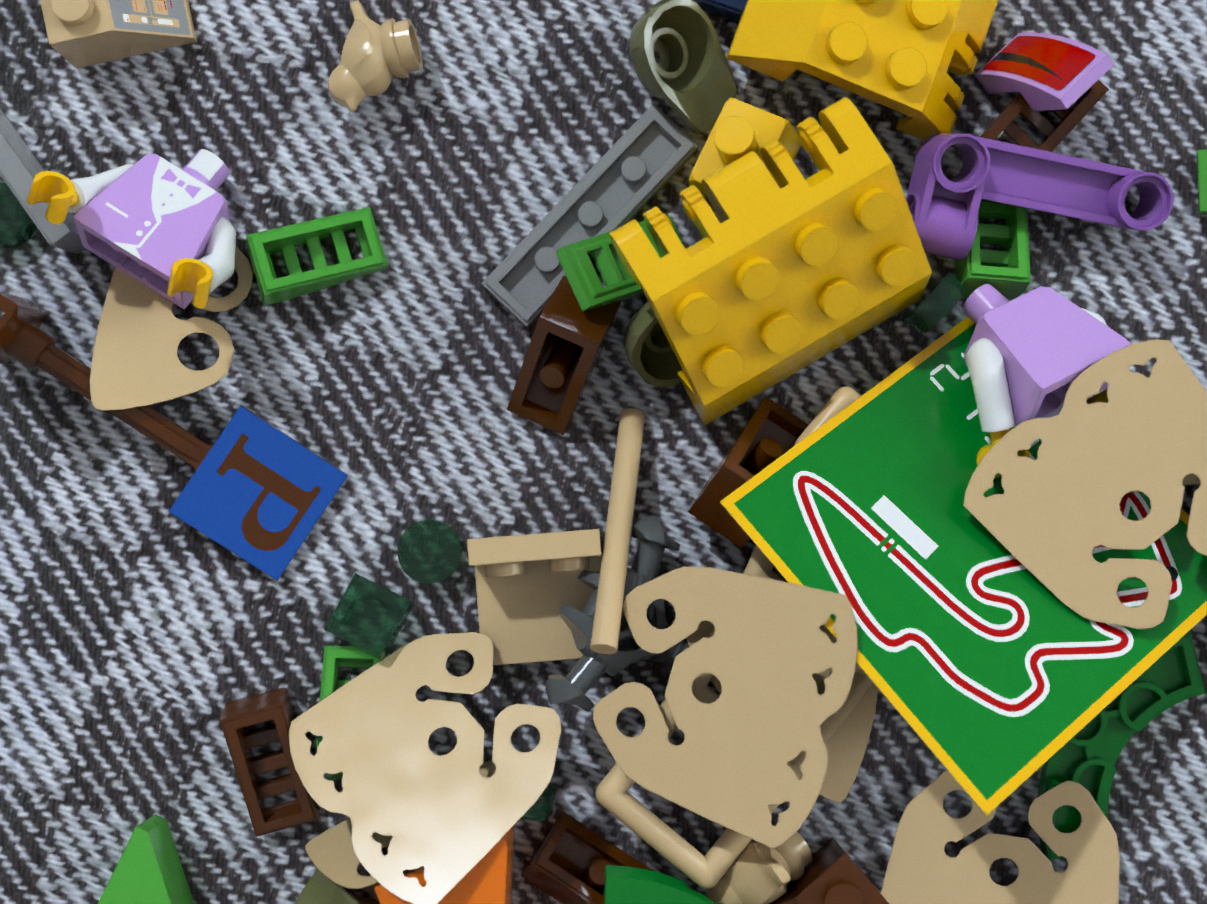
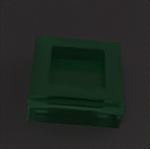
[324,573,414,661]

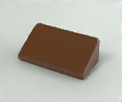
[521,811,653,904]

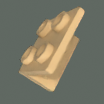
[467,529,602,665]

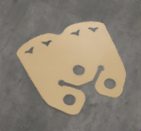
[963,339,1207,629]
[593,567,858,849]
[289,632,562,904]
[881,770,1120,904]

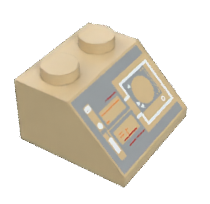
[40,0,197,69]

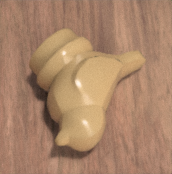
[328,0,423,112]
[706,821,812,904]

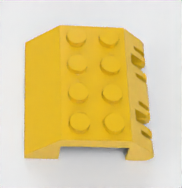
[726,0,998,141]
[609,97,932,425]

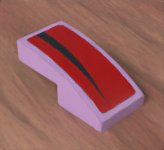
[975,32,1114,111]

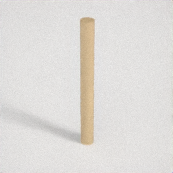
[590,408,645,654]

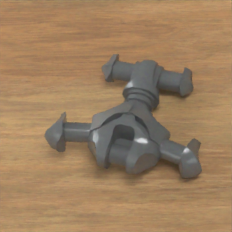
[545,515,712,712]

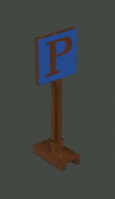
[0,292,348,580]

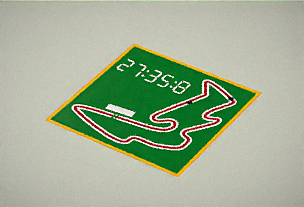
[720,317,1207,816]

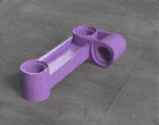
[906,133,1174,260]

